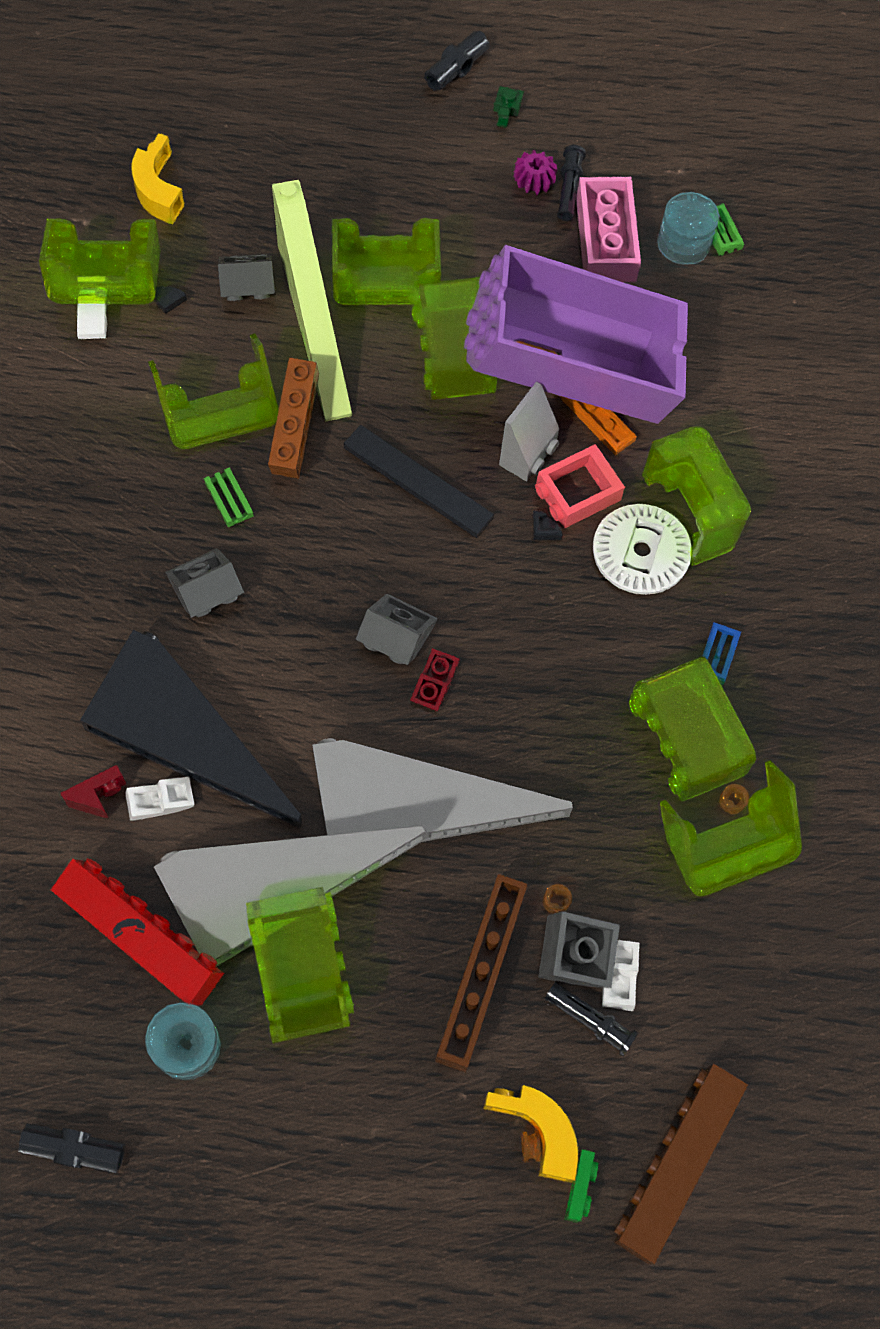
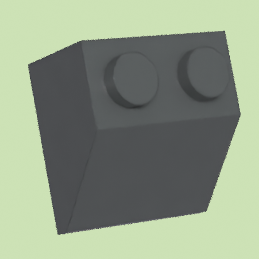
[218,253,275,301]
[165,548,244,618]
[356,594,438,665]
[538,912,620,988]

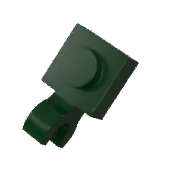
[494,86,524,128]

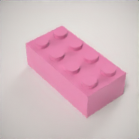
[576,177,641,282]

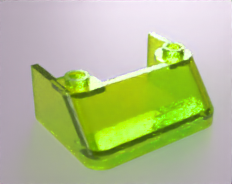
[148,334,279,449]
[660,760,802,896]

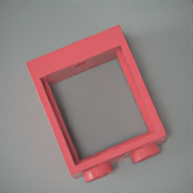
[535,444,625,529]

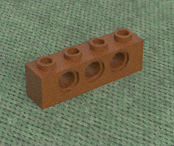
[268,358,319,478]

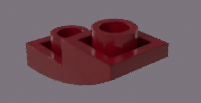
[410,648,460,712]

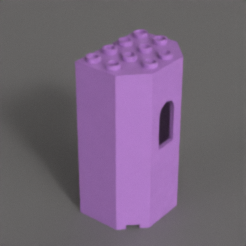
[464,245,688,424]

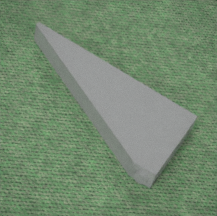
[313,738,573,842]
[154,826,430,967]

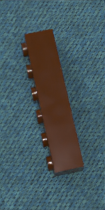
[435,874,528,1073]
[614,1064,748,1265]

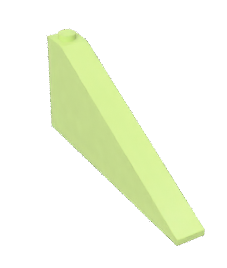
[272,180,352,422]

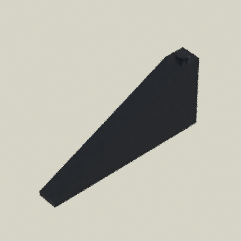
[80,630,302,828]

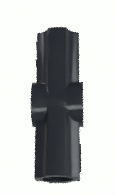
[424,30,489,91]
[18,1123,125,1174]

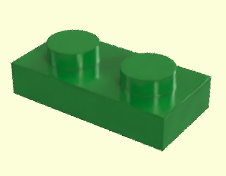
[564,1149,598,1223]

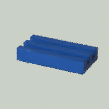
[695,622,741,685]

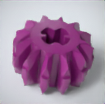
[514,149,557,195]

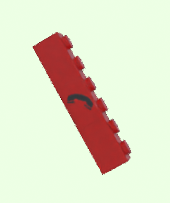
[51,858,224,1006]

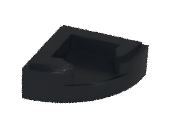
[148,286,187,314]
[533,510,563,540]

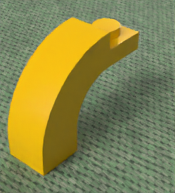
[132,133,184,225]
[484,1085,578,1183]

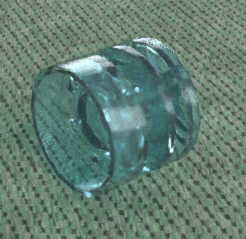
[657,192,720,265]
[145,1002,221,1080]

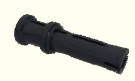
[557,145,586,221]
[544,982,638,1057]

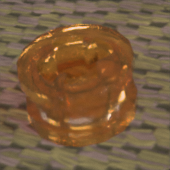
[719,784,749,814]
[542,884,572,914]
[521,1131,541,1162]

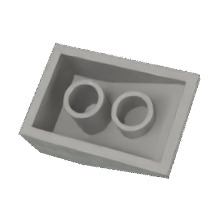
[499,382,559,482]

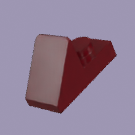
[60,765,126,818]

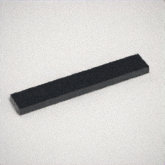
[343,425,494,538]

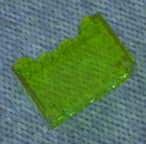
[332,218,441,305]
[39,219,160,304]
[411,277,497,400]
[642,426,751,566]
[629,656,756,802]
[246,886,354,1043]

